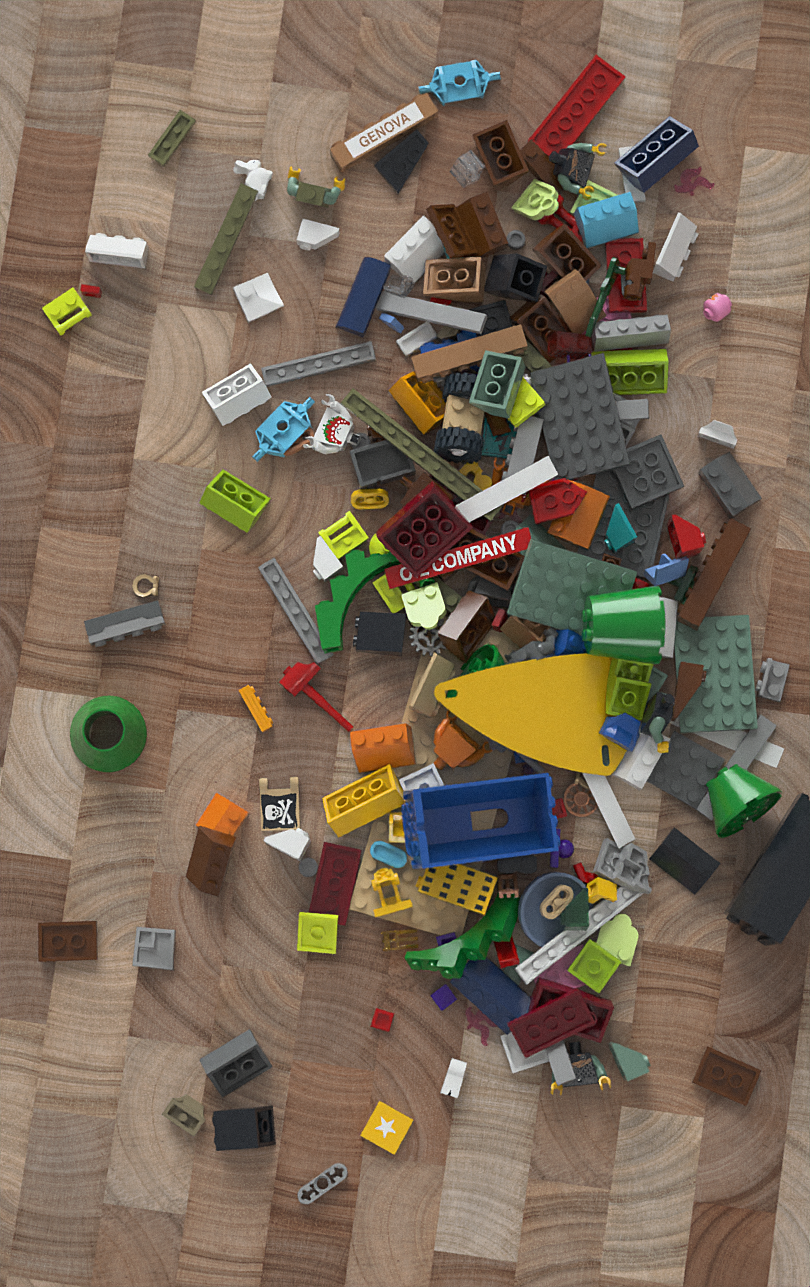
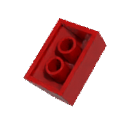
[666,514,706,560]

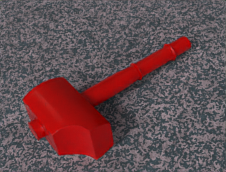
[279,662,354,732]

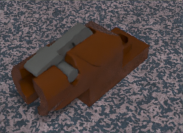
[620,242,656,301]

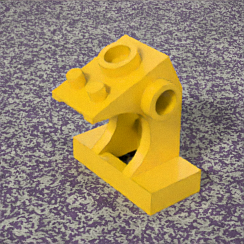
[371,868,413,918]

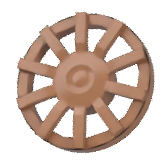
[563,781,598,817]

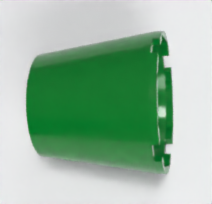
[582,586,665,664]

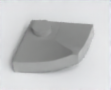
[132,927,176,971]

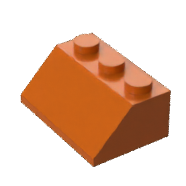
[548,480,610,550]
[350,723,416,773]

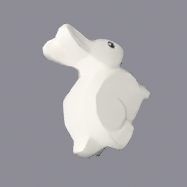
[233,160,273,201]

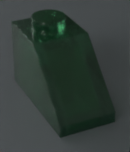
[560,888,589,931]

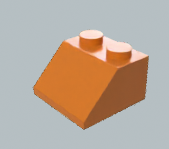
[196,793,249,836]

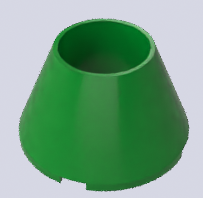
[70,696,147,772]

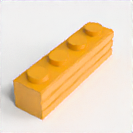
[238,685,273,733]

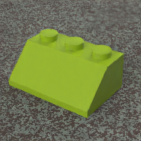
[199,469,271,533]

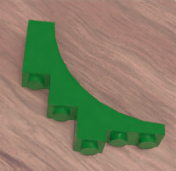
[315,550,402,654]
[404,892,520,979]

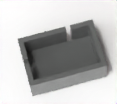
[350,440,416,489]

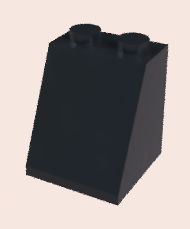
[484,253,548,302]
[353,612,406,657]
[212,1105,276,1151]

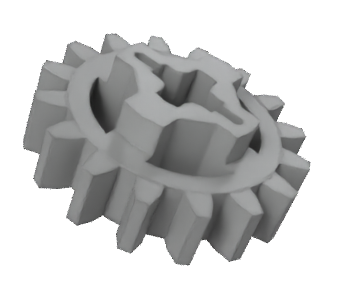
[409,619,446,657]

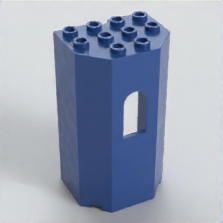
[401,773,560,869]

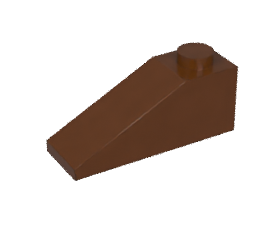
[520,140,564,195]
[671,661,706,722]

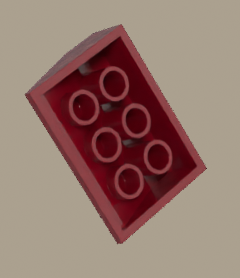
[376,481,473,578]

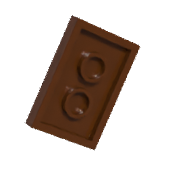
[426,204,478,258]
[38,921,98,962]
[692,1046,762,1106]

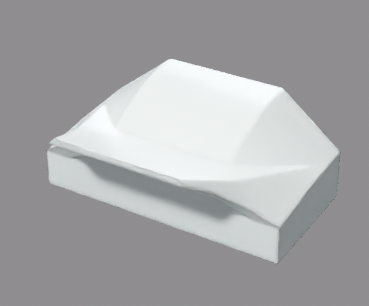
[697,420,737,449]

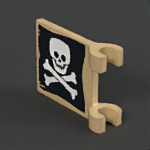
[259,777,300,831]

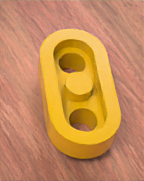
[351,488,389,509]

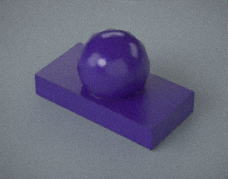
[549,828,574,868]

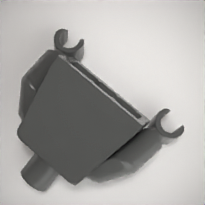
[465,575,516,618]
[504,627,558,664]

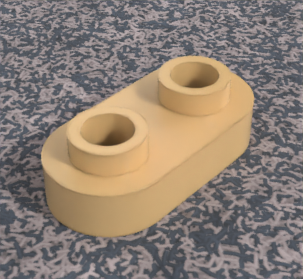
[540,885,574,919]

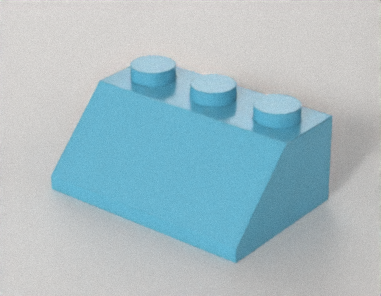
[574,192,639,248]

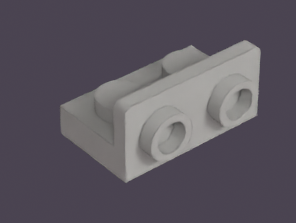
[755,658,789,702]

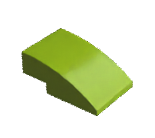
[606,658,653,721]

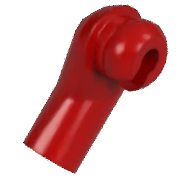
[573,862,599,884]

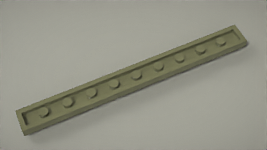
[341,388,503,522]

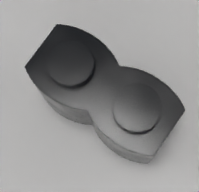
[497,855,537,875]

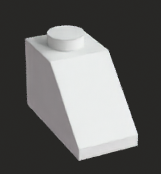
[297,219,339,250]
[313,536,343,582]

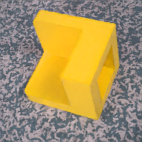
[389,812,405,843]
[586,877,617,904]

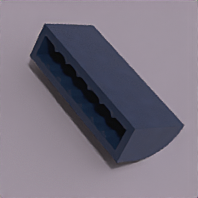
[336,257,391,338]

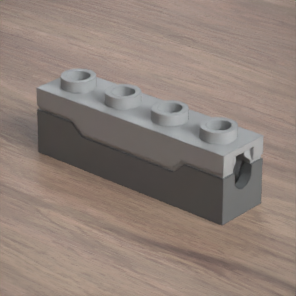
[84,600,165,647]

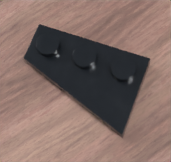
[374,129,429,194]

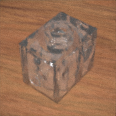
[450,150,486,188]

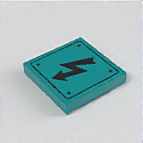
[482,417,517,459]

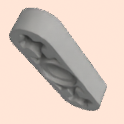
[298,1163,348,1204]

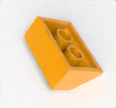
[388,371,446,435]

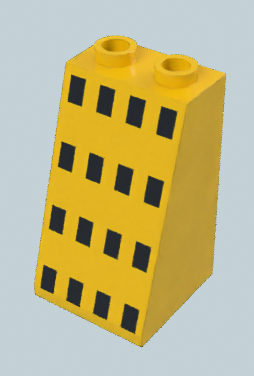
[415,864,498,916]

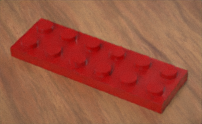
[527,55,626,158]

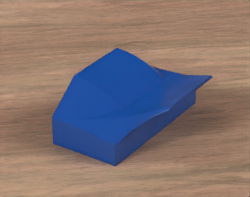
[599,713,641,752]

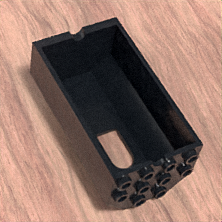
[724,793,810,946]

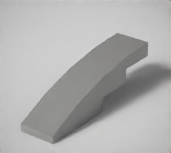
[545,1040,576,1086]

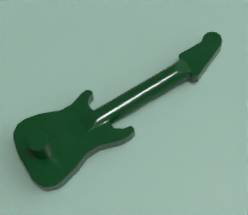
[586,257,627,338]

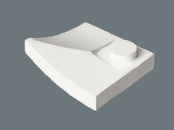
[233,273,284,323]

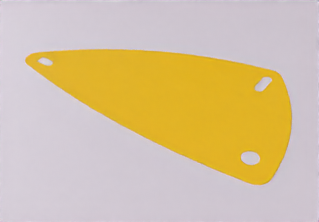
[434,653,627,776]

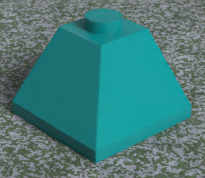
[604,503,637,553]

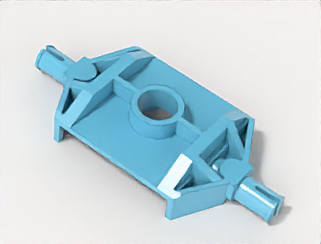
[418,60,501,106]
[252,397,315,462]

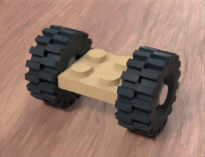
[434,373,484,464]

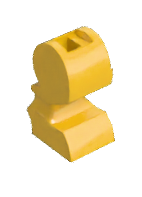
[459,462,492,491]

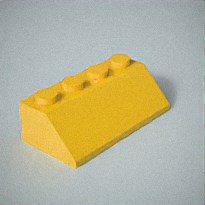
[322,764,406,838]

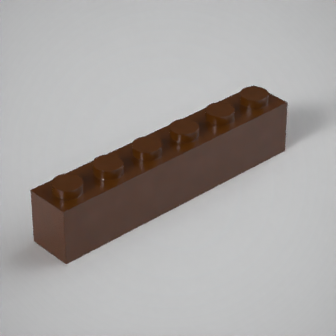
[676,518,751,631]

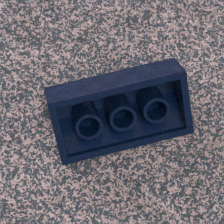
[614,116,699,193]
[450,956,531,1035]

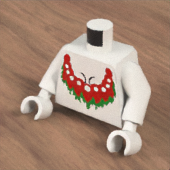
[303,394,361,454]

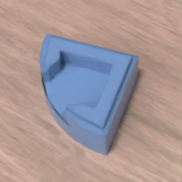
[379,313,404,333]

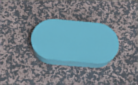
[370,841,407,868]

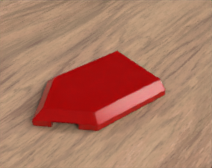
[529,478,588,524]

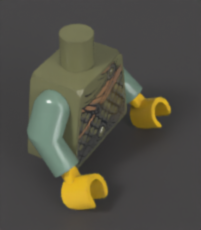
[287,166,345,208]

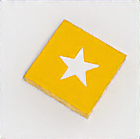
[360,1101,413,1155]

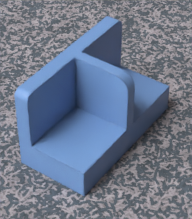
[644,554,689,586]

